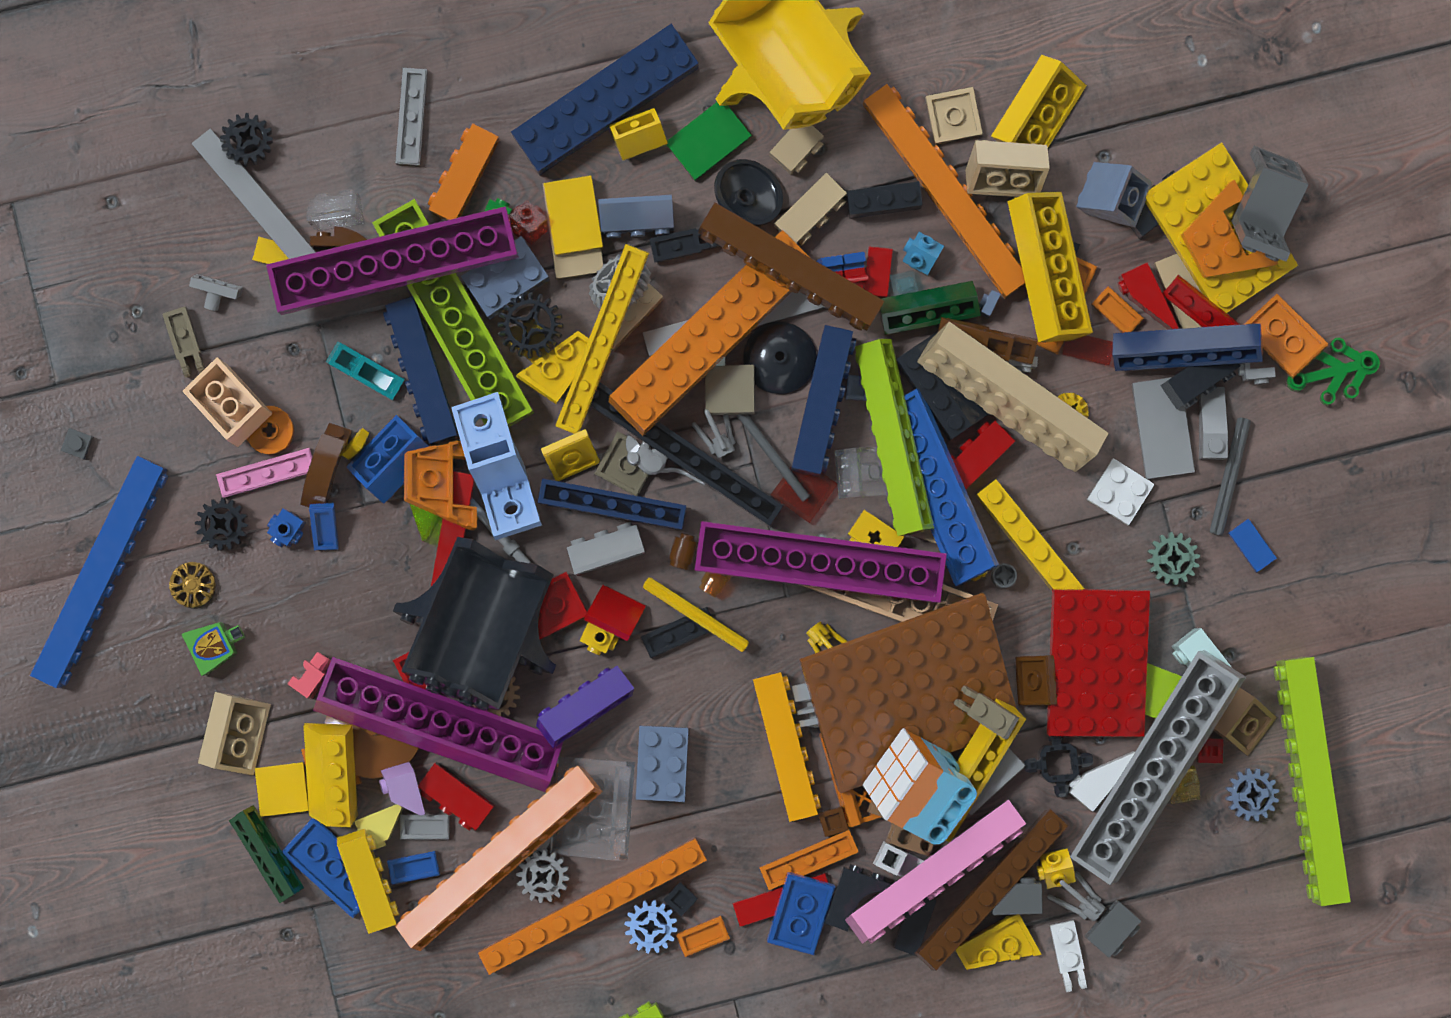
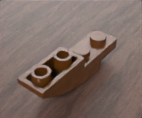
[938,317,1038,364]

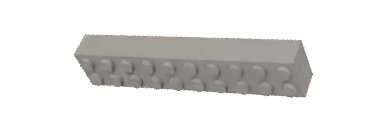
[1070,650,1246,885]

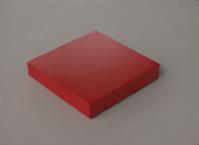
[584,585,646,641]

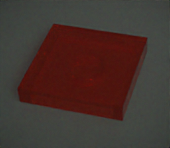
[770,466,838,524]

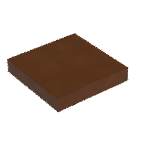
[1015,655,1057,705]

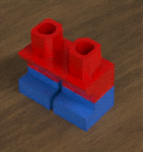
[816,251,869,290]

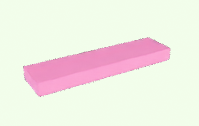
[216,448,313,498]

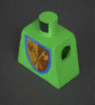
[181,622,245,676]

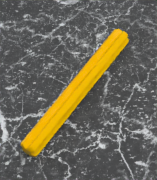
[643,577,749,652]

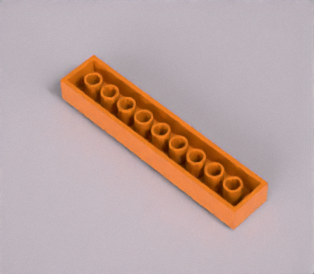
[608,230,809,436]

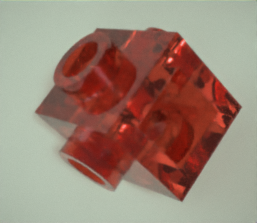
[509,200,548,245]

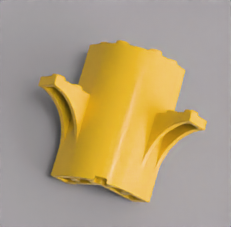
[708,0,871,130]

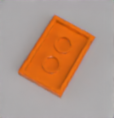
[1243,294,1328,379]

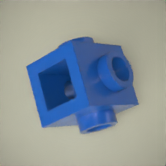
[267,508,306,548]

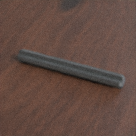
[1210,417,1251,536]

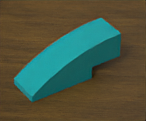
[326,341,405,400]

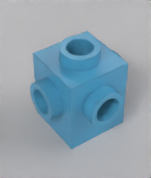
[903,232,944,275]

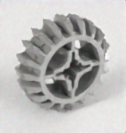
[589,254,651,309]

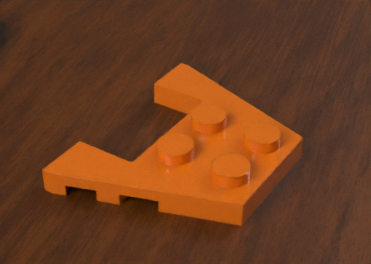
[1181,180,1278,278]
[404,441,477,530]

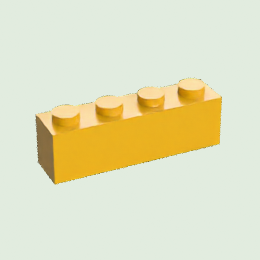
[337,829,399,934]

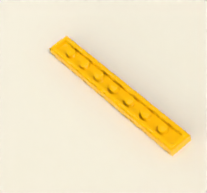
[555,244,649,434]

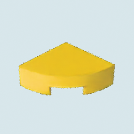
[342,428,369,460]

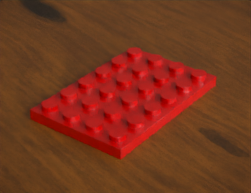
[1047,589,1150,737]

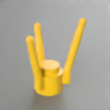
[806,621,848,653]

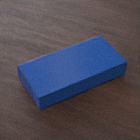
[309,503,339,550]
[1228,519,1277,572]
[387,851,440,885]

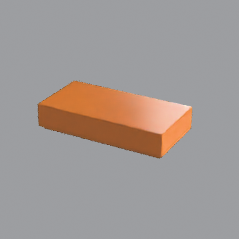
[1091,286,1144,333]
[676,915,730,957]

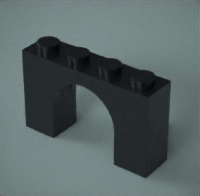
[824,864,936,956]

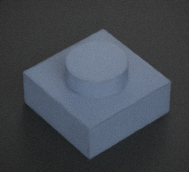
[979,290,1000,318]

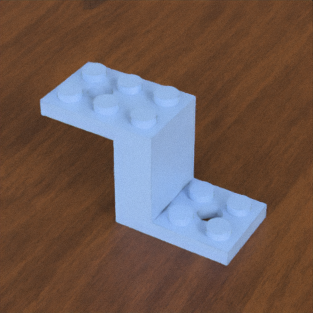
[451,392,542,540]

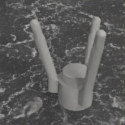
[692,410,736,458]
[1047,871,1105,921]

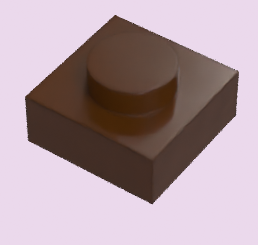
[818,806,848,837]

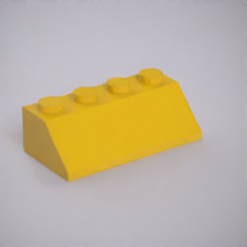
[991,55,1087,148]
[303,723,358,827]

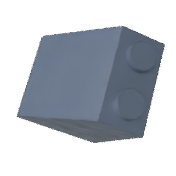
[1076,162,1153,227]

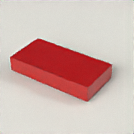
[865,246,893,298]

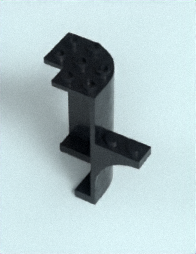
[393,537,556,711]

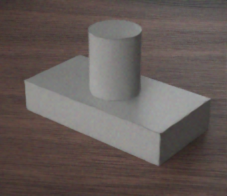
[189,274,243,311]

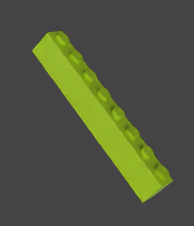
[855,339,934,536]

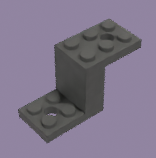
[1232,146,1309,261]

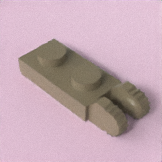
[162,306,205,378]
[954,685,1019,740]

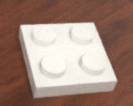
[1087,458,1154,526]

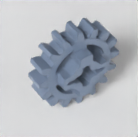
[1225,768,1279,821]

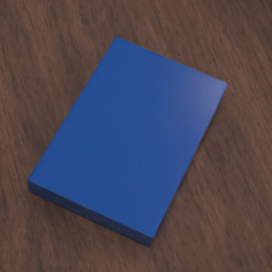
[767,872,835,955]

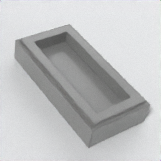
[400,814,450,839]

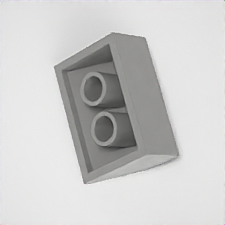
[567,522,646,576]

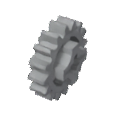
[516,849,570,903]

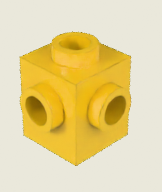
[580,622,619,656]
[1036,849,1076,889]

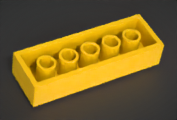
[1007,192,1093,343]

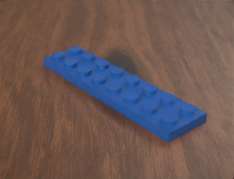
[904,389,999,586]

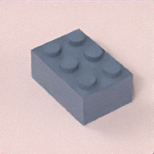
[461,236,550,319]
[636,725,689,802]

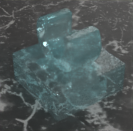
[890,270,918,296]

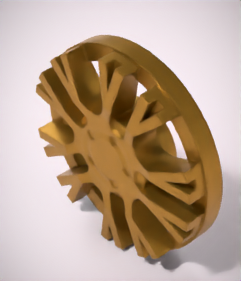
[169,562,216,608]

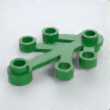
[1286,337,1380,406]

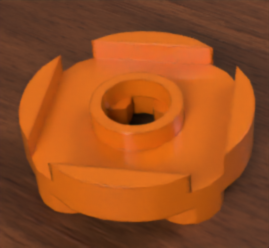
[247,406,294,455]

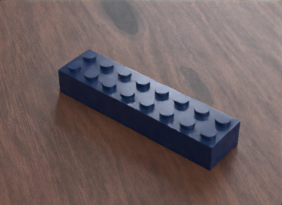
[511,23,699,176]

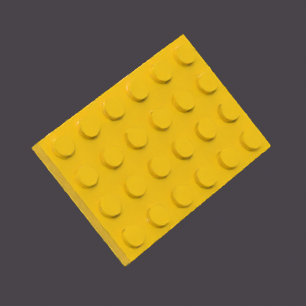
[1145,143,1299,313]

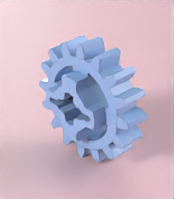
[625,900,678,954]

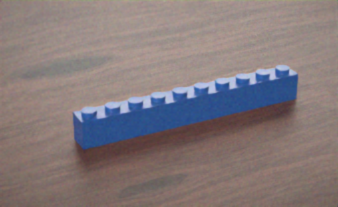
[30,456,168,688]

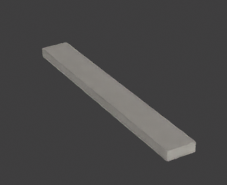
[192,128,316,259]
[643,292,826,357]

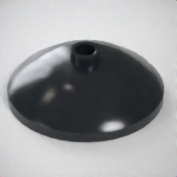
[714,159,783,227]
[743,322,816,394]

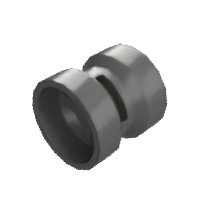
[991,563,1017,588]

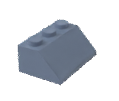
[598,195,674,238]

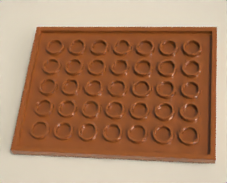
[799,593,1016,793]

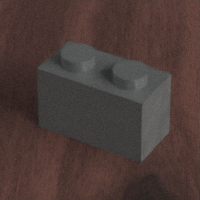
[1084,900,1141,958]

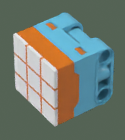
[863,728,977,845]

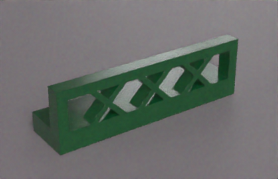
[229,805,304,903]

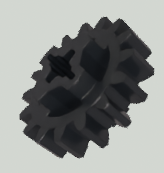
[220,113,273,167]
[195,498,249,551]

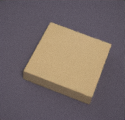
[925,87,983,145]

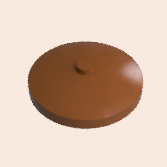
[325,716,419,779]

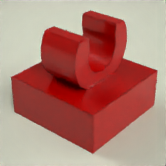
[1197,738,1223,764]

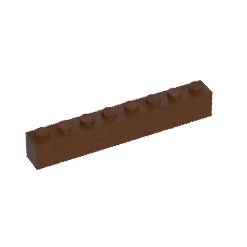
[698,202,884,331]
[914,809,1068,971]

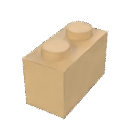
[769,126,824,175]

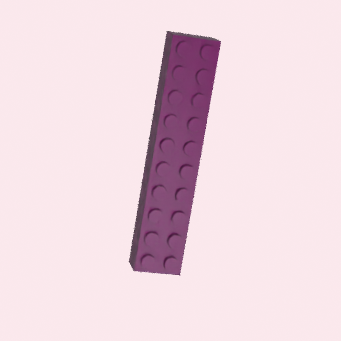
[266,206,519,315]
[695,521,947,603]
[313,657,563,792]

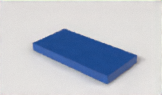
[282,818,384,918]

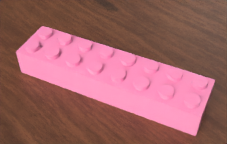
[845,800,1026,944]

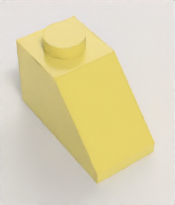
[354,804,404,850]

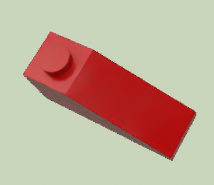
[1117,262,1179,330]

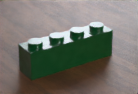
[879,281,980,335]

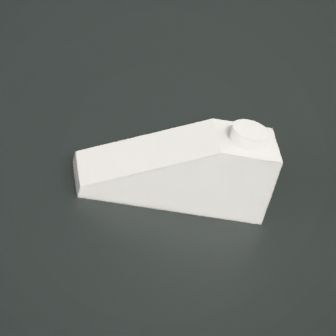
[1068,751,1135,811]

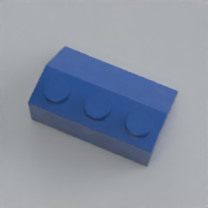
[346,415,430,504]

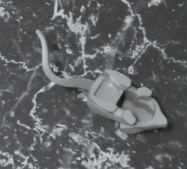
[626,435,705,485]

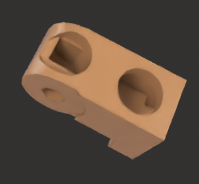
[886,823,934,856]

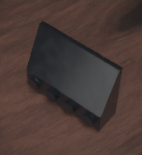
[896,332,989,441]

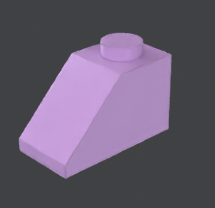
[379,762,425,816]

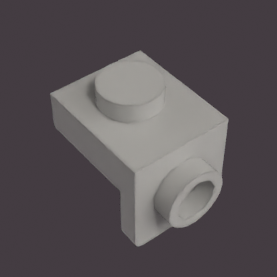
[1237,363,1275,385]

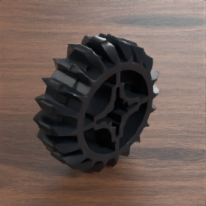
[497,292,564,359]

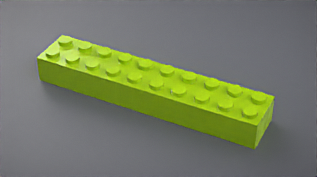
[372,199,534,427]
[1274,657,1351,906]

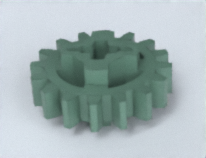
[1146,532,1200,585]

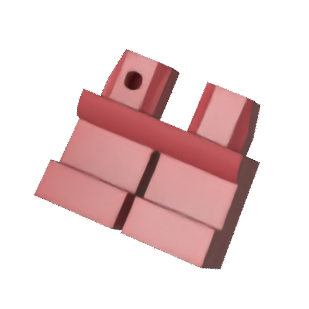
[288,652,331,699]

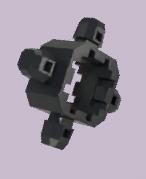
[1024,736,1093,797]

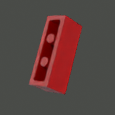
[951,421,1015,489]
[418,762,495,831]

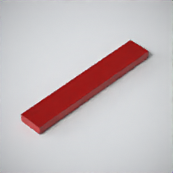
[431,471,475,586]

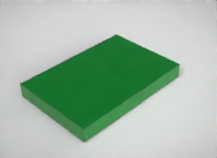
[666,102,752,181]

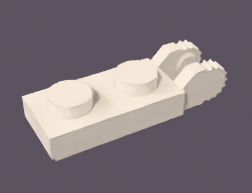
[1050,920,1087,992]

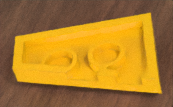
[516,331,589,404]
[955,914,1042,970]

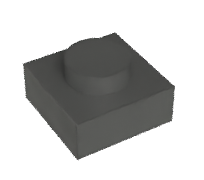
[60,428,93,459]

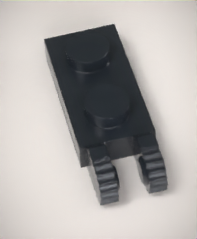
[649,228,720,263]

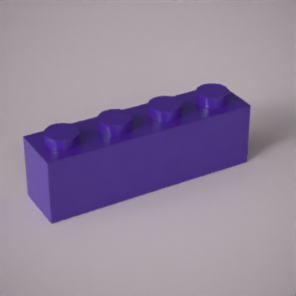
[536,666,634,748]

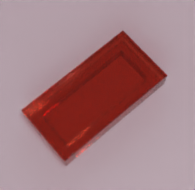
[1062,335,1113,366]

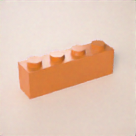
[427,123,500,221]

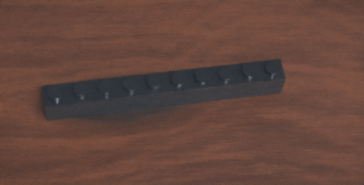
[567,382,783,527]

